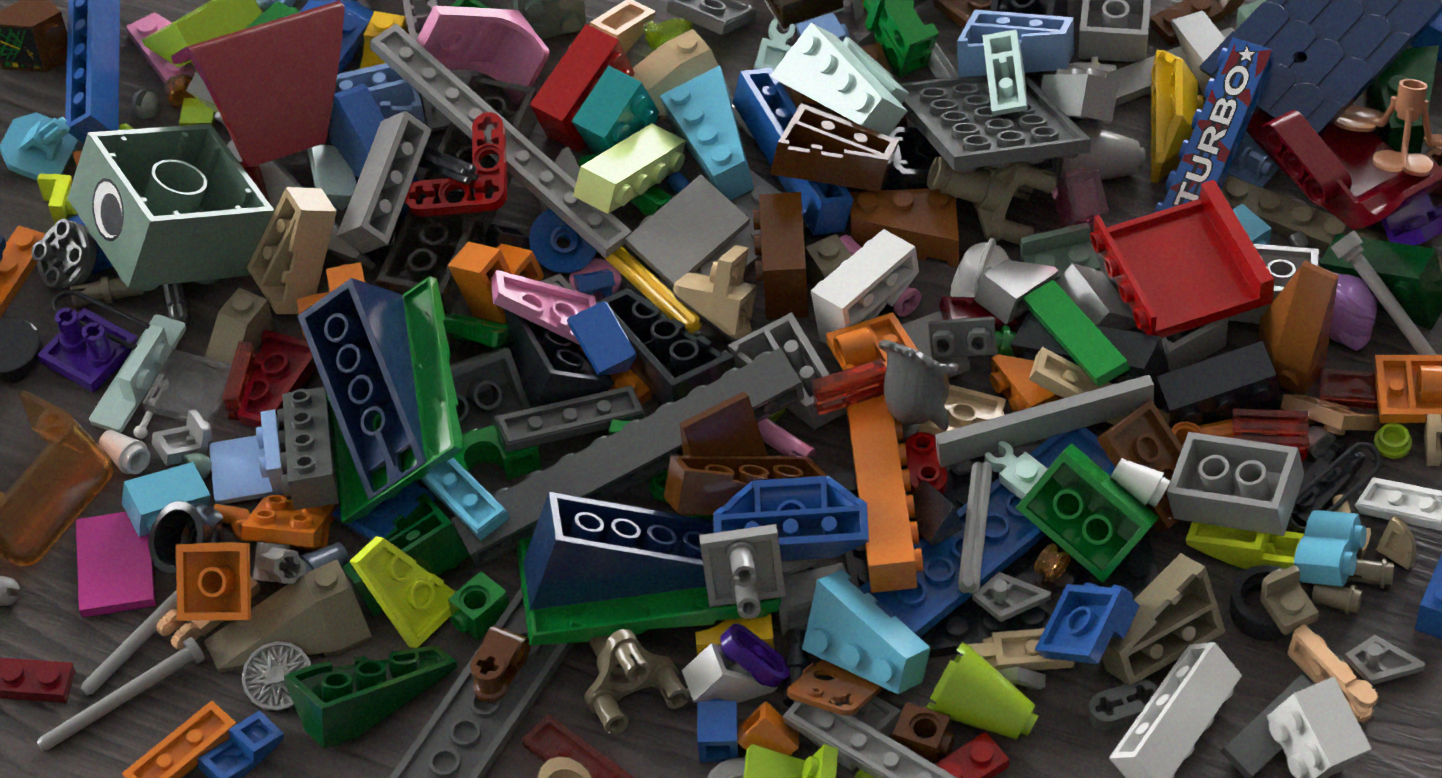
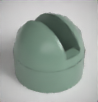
[182,453,212,480]

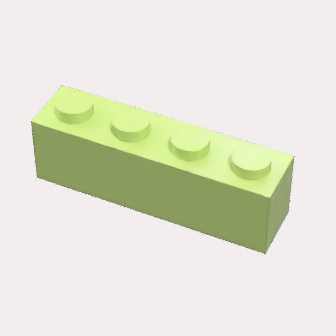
[573,123,686,214]

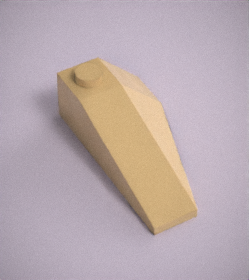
[633,29,731,120]

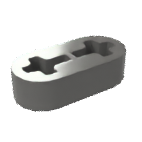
[1088,680,1158,732]

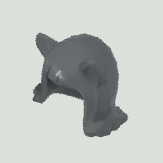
[878,340,959,431]

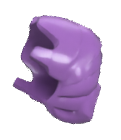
[1330,273,1378,351]

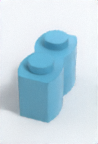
[1294,510,1366,586]

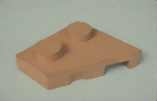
[1280,394,1382,435]

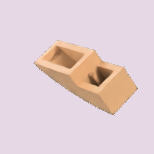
[569,0,655,53]

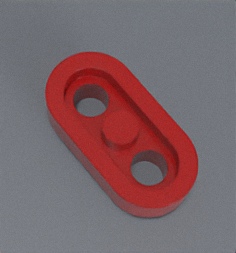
[905,432,947,495]

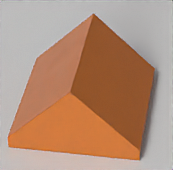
[176,542,251,621]

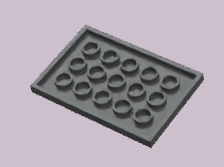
[900,75,1091,172]

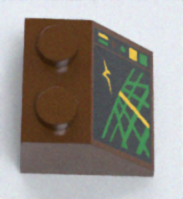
[0,0,68,72]

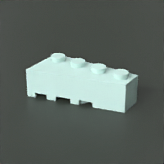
[770,23,907,136]

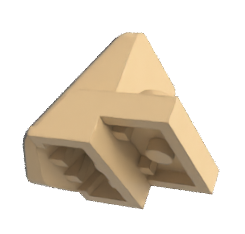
[673,245,757,341]

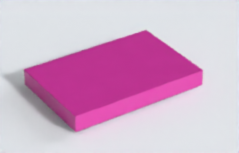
[76,512,156,617]

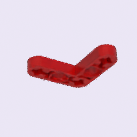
[405,112,507,217]

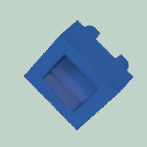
[573,269,615,299]

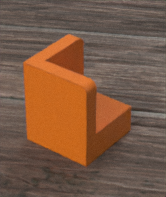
[737,701,799,756]

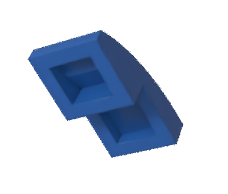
[198,710,284,778]

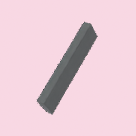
[494,385,645,452]

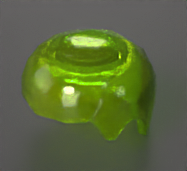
[643,18,695,51]

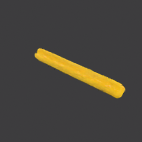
[598,246,702,334]

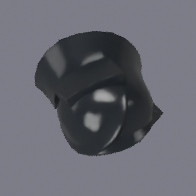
[148,501,225,573]

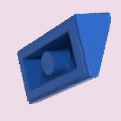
[567,301,637,376]

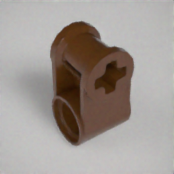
[470,625,531,702]

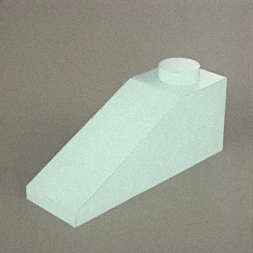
[983,29,1027,116]

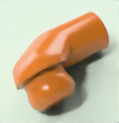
[213,504,251,542]

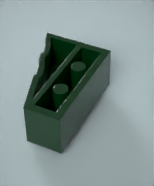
[1369,45,1439,153]
[1319,234,1442,330]
[342,492,470,617]

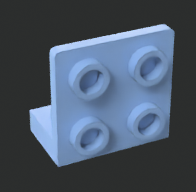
[209,410,284,504]

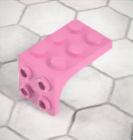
[416,6,549,102]

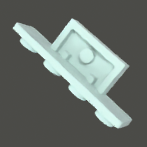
[89,314,186,433]

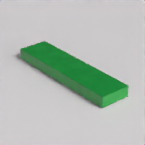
[1023,280,1130,387]

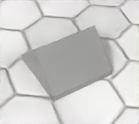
[1056,263,1137,330]

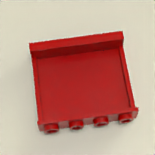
[1090,180,1274,338]

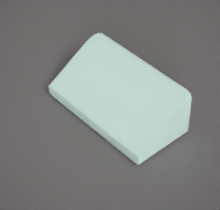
[308,145,357,210]

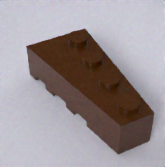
[664,456,827,516]

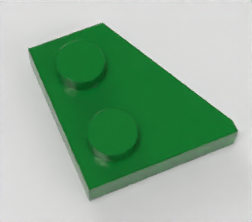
[443,313,512,348]

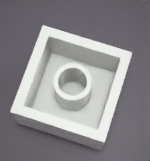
[1267,677,1372,778]

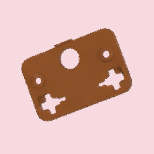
[787,659,884,716]

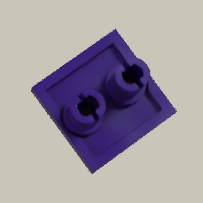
[38,308,138,393]

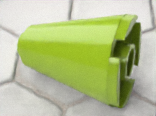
[925,642,1039,740]

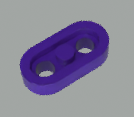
[720,624,789,688]

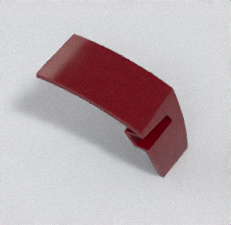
[1246,110,1442,230]

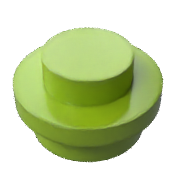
[1374,423,1412,459]

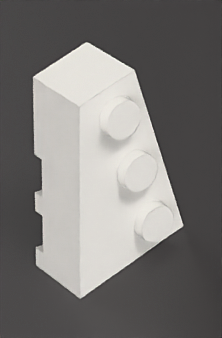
[811,229,919,345]

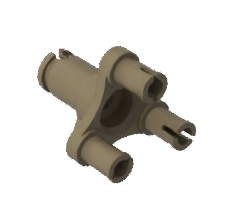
[927,156,1057,245]
[584,629,690,735]

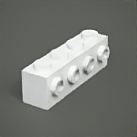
[1109,642,1242,778]

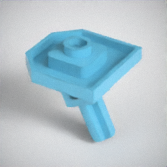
[0,112,80,181]

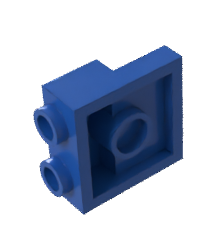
[1035,583,1140,664]

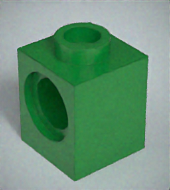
[448,571,509,641]

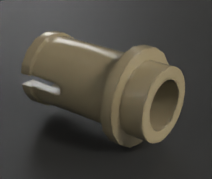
[1346,558,1394,589]
[1311,584,1363,615]

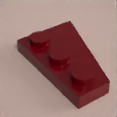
[237,330,317,428]

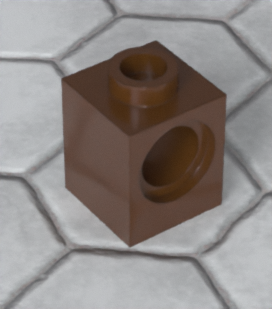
[892,702,955,764]

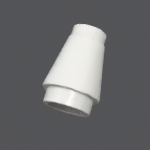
[99,430,150,474]
[1110,458,1170,507]

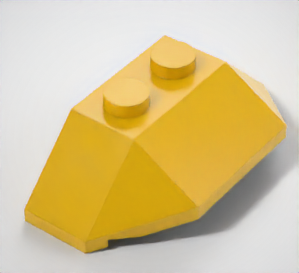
[1151,50,1203,183]

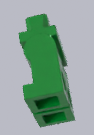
[863,0,939,78]

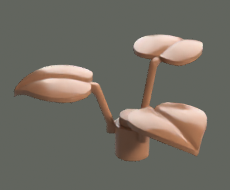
[1334,79,1442,176]

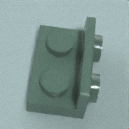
[1020,223,1101,282]

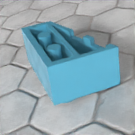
[802,569,930,694]

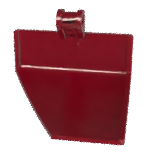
[171,1,345,168]

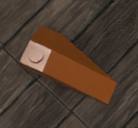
[1257,260,1339,395]

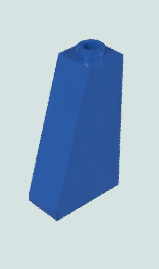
[329,83,424,219]

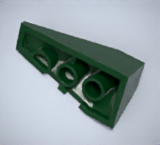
[284,645,457,749]

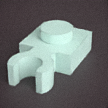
[753,19,795,71]
[985,441,1047,500]

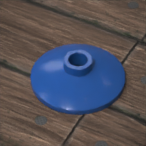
[529,209,597,274]

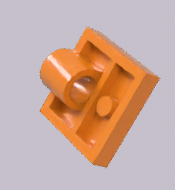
[826,312,918,388]
[1374,355,1442,423]
[241,495,335,551]

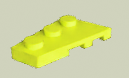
[349,536,456,648]

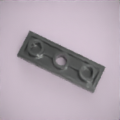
[1220,674,1313,778]

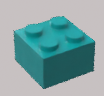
[571,66,659,154]

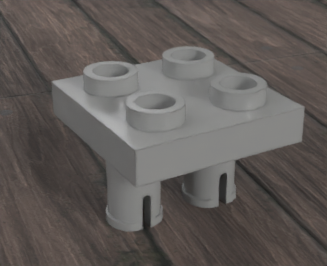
[699,524,786,619]

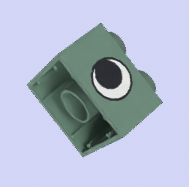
[67,124,274,291]

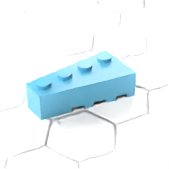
[660,65,755,201]

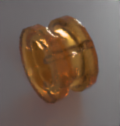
[1034,543,1070,583]

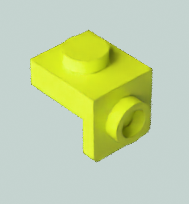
[37,174,77,224]

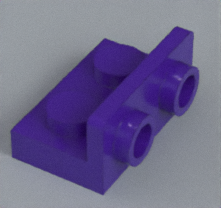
[1381,195,1442,245]

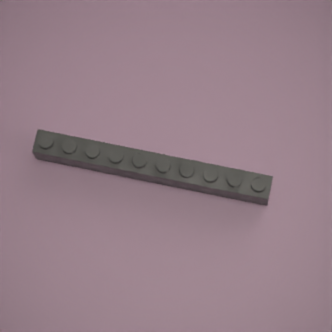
[451,347,805,569]

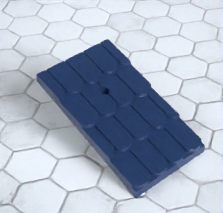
[1199,0,1442,136]

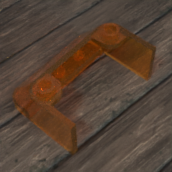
[0,390,114,566]

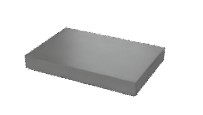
[625,174,750,288]

